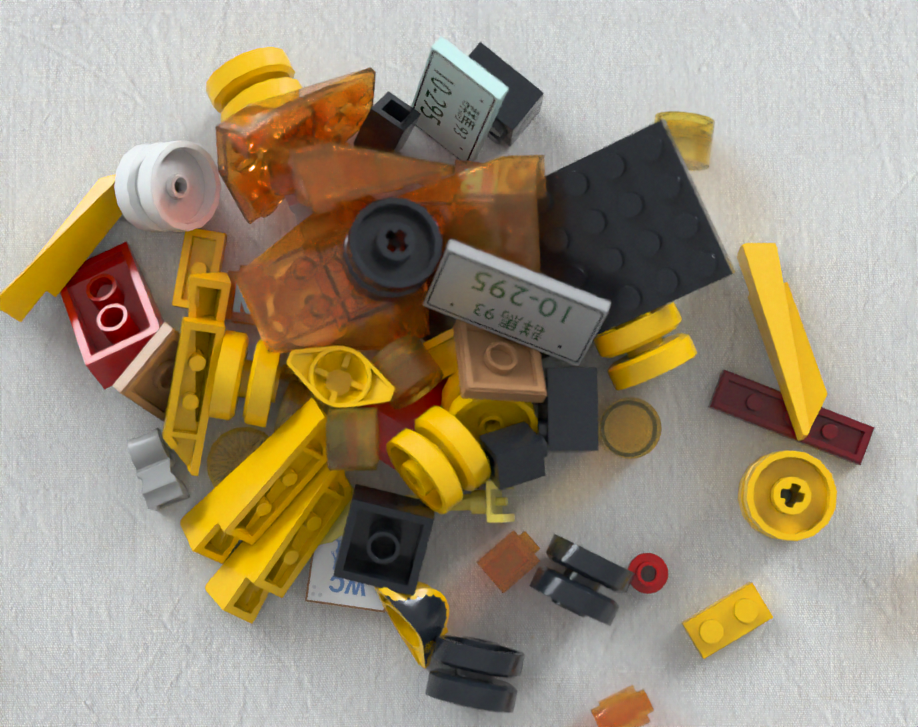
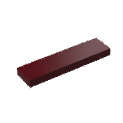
[708,370,875,465]

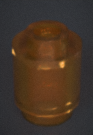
[590,685,654,727]

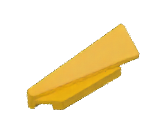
[0,174,123,323]
[736,243,828,441]
[162,272,231,476]
[180,398,331,564]
[205,441,352,624]

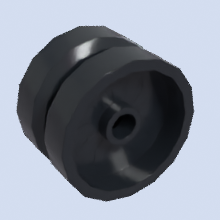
[341,197,442,303]
[529,534,635,626]
[425,635,525,713]

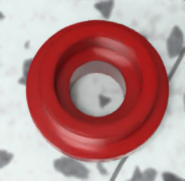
[627,553,668,594]

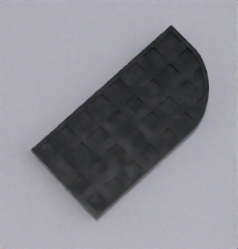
[391,119,735,360]

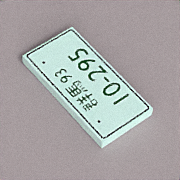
[411,37,508,168]

